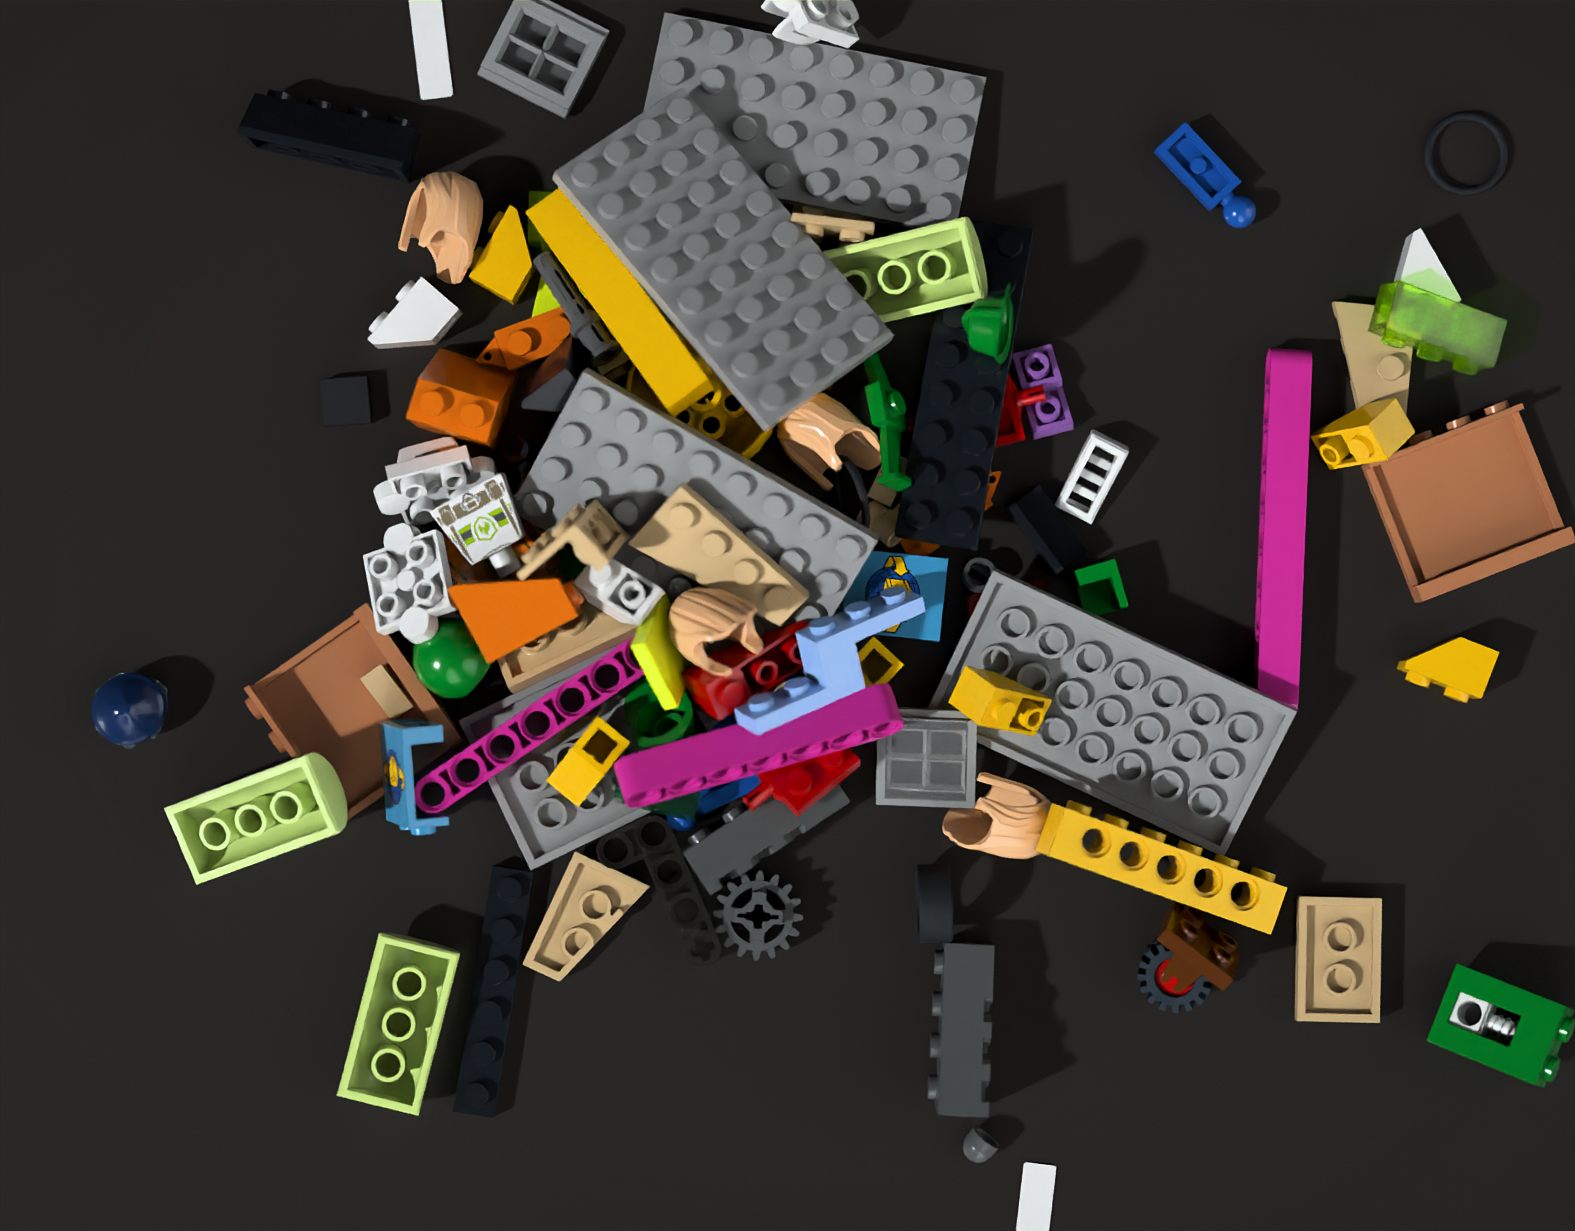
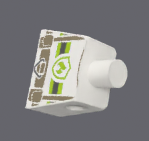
[430,473,526,579]

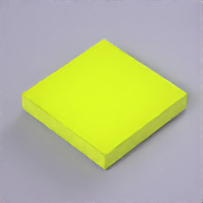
[630,591,694,710]

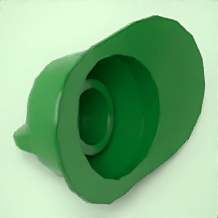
[961,282,1014,364]
[624,675,697,749]

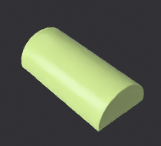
[823,217,988,323]
[164,752,348,885]
[337,932,460,1115]

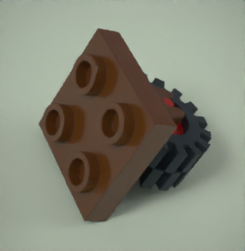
[1137,901,1241,1013]

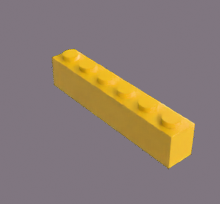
[525,188,714,417]

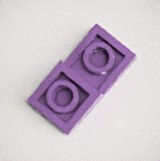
[1012,344,1073,440]

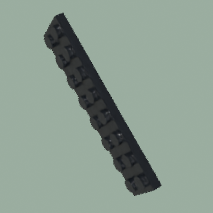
[894,219,1034,551]

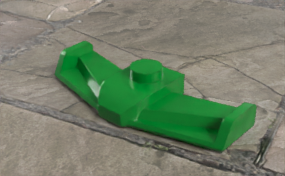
[864,351,911,492]

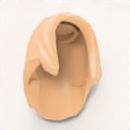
[398,171,483,284]
[776,393,881,491]
[667,587,763,676]
[942,772,1051,859]

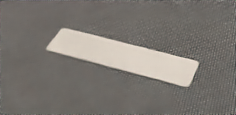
[409,0,453,100]
[1016,1162,1056,1231]

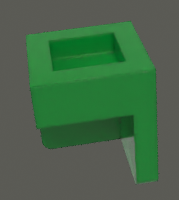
[1072,559,1129,616]

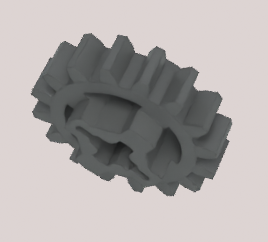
[713,870,803,961]

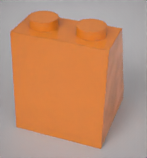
[406,348,519,451]
[448,574,586,664]

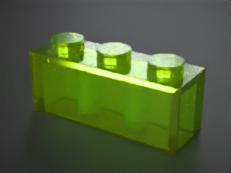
[1368,280,1507,375]

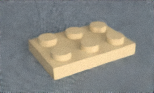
[1295,896,1382,1023]

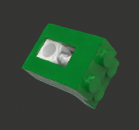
[1427,964,1575,1088]

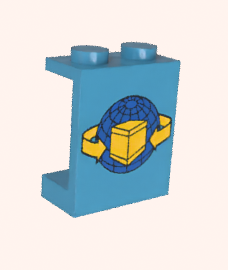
[833,551,948,642]
[379,718,449,835]

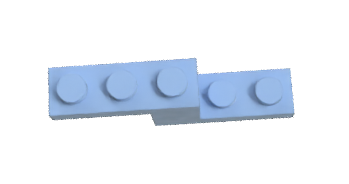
[734,586,926,735]

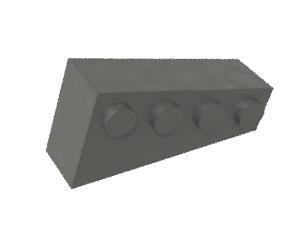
[683,784,850,895]
[927,941,995,1118]

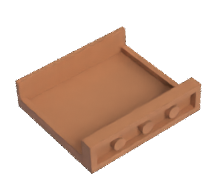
[1361,400,1575,603]
[244,603,465,821]

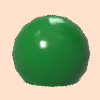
[412,618,492,698]

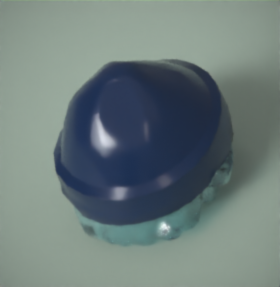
[91,673,168,749]

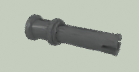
[533,249,623,368]

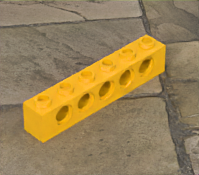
[1035,800,1287,935]

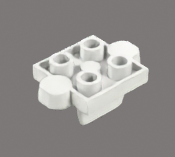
[761,0,859,48]
[373,436,497,526]
[363,523,458,644]

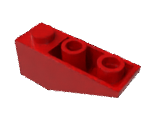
[681,620,808,721]

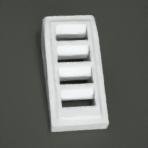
[1055,429,1129,524]

